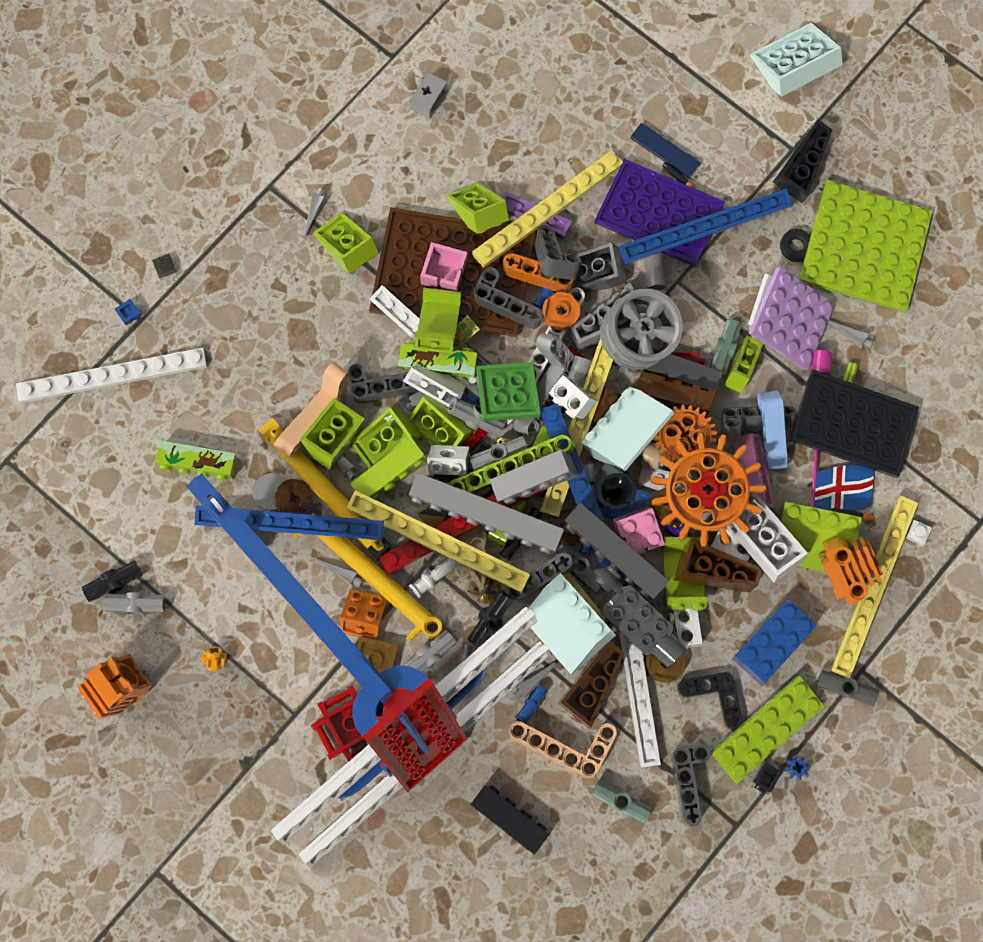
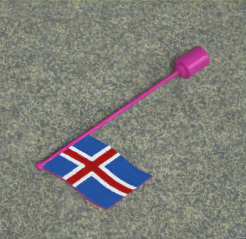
[811,350,874,511]

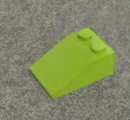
[446,182,509,234]
[313,212,378,274]
[351,407,422,468]

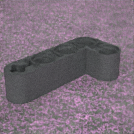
[534,226,581,280]
[474,267,542,329]
[348,364,419,403]
[721,406,796,444]
[502,553,578,600]
[671,744,711,827]

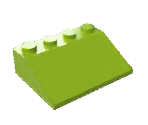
[779,502,862,572]

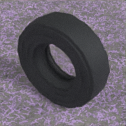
[780,229,811,262]

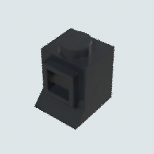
[752,761,783,794]

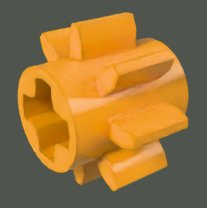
[202,646,227,671]

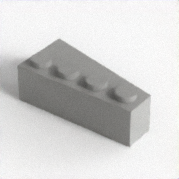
[571,282,647,353]
[490,450,578,505]

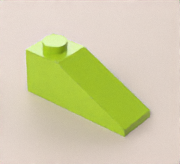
[724,335,763,393]

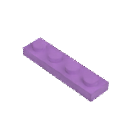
[502,192,572,239]

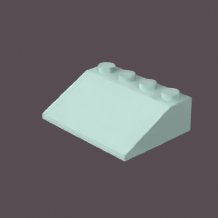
[750,23,843,97]
[581,387,674,471]
[528,573,616,675]

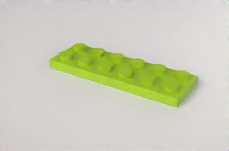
[711,675,825,784]

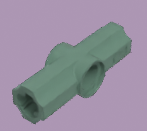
[710,319,742,377]
[591,780,653,824]

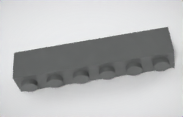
[612,340,723,397]
[564,503,670,601]

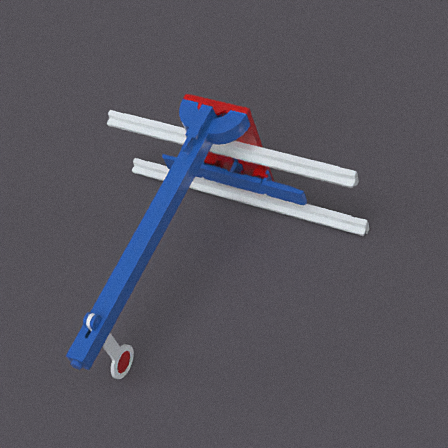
[186,473,551,868]

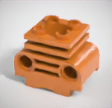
[819,536,883,605]
[77,654,152,719]

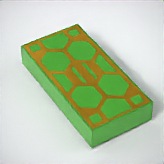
[454,315,480,350]

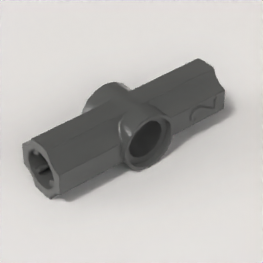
[816,669,879,706]

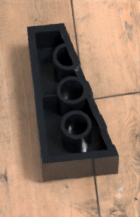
[772,119,833,203]

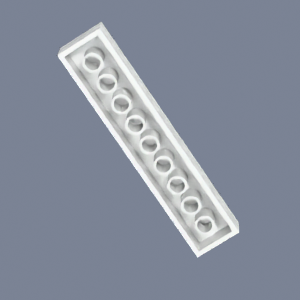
[652,419,808,583]

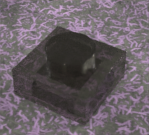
[152,254,177,279]

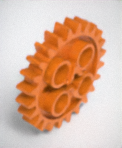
[653,404,717,462]

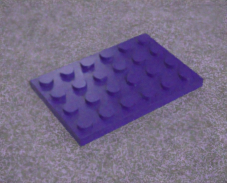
[594,159,725,267]

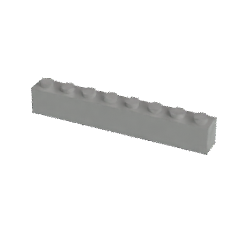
[409,473,564,554]

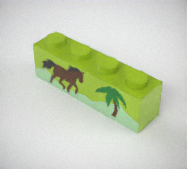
[398,341,478,378]
[155,440,238,481]

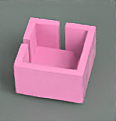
[420,242,468,292]
[612,506,665,554]

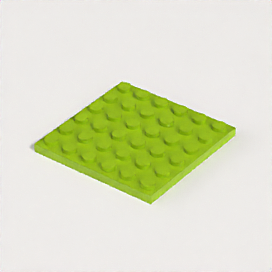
[799,179,932,313]

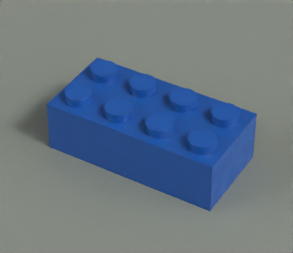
[733,599,817,686]

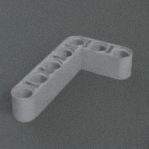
[514,333,575,437]

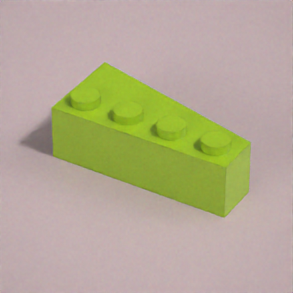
[350,437,429,501]

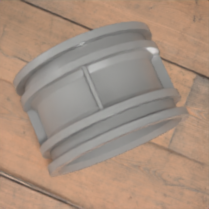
[600,289,683,370]

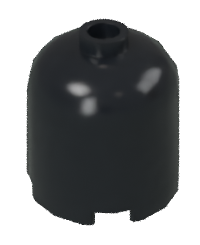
[594,464,636,509]

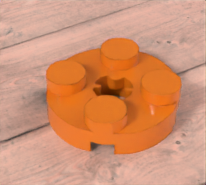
[542,292,580,330]

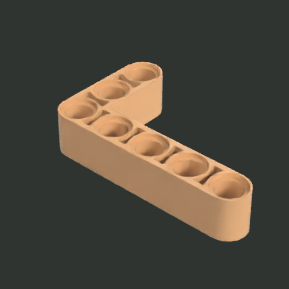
[274,362,350,457]
[509,721,617,779]

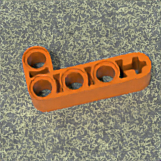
[503,253,578,293]

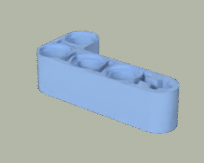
[757,391,787,470]

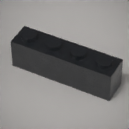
[470,785,549,855]

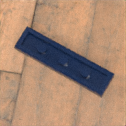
[630,123,701,179]

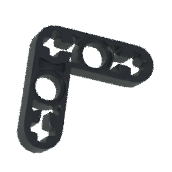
[677,672,743,730]

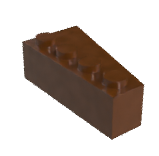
[674,539,763,593]
[557,641,625,728]

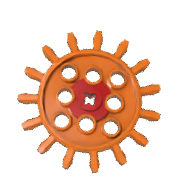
[651,433,766,547]

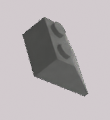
[565,242,627,292]

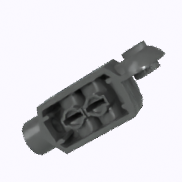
[593,566,686,667]

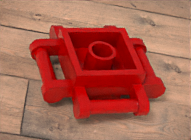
[310,684,366,762]

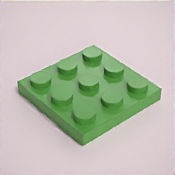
[476,362,540,421]

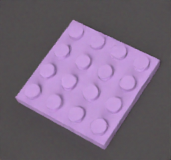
[749,267,835,370]

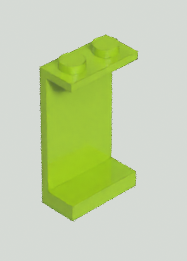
[414,288,461,354]
[662,537,708,611]

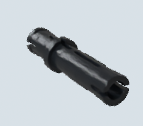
[499,507,542,561]

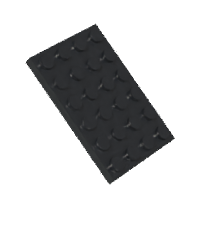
[789,369,919,478]

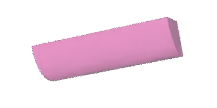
[733,433,775,510]

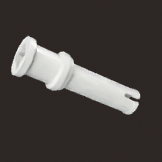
[408,558,460,599]

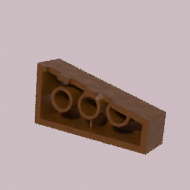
[636,371,716,419]

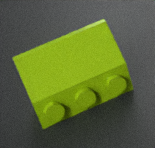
[409,395,474,446]
[300,398,365,470]

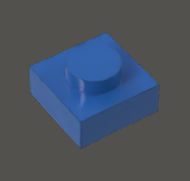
[115,299,142,325]

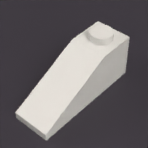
[403,366,466,407]

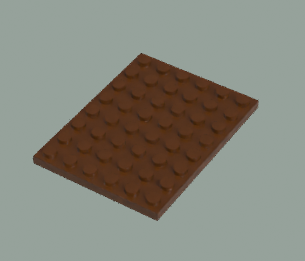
[369,207,536,337]

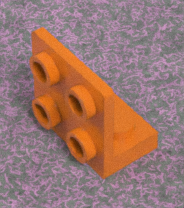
[339,589,387,640]

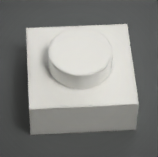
[905,520,932,546]

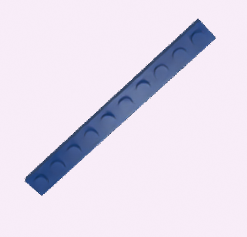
[619,189,793,265]
[540,404,627,585]
[194,505,384,540]

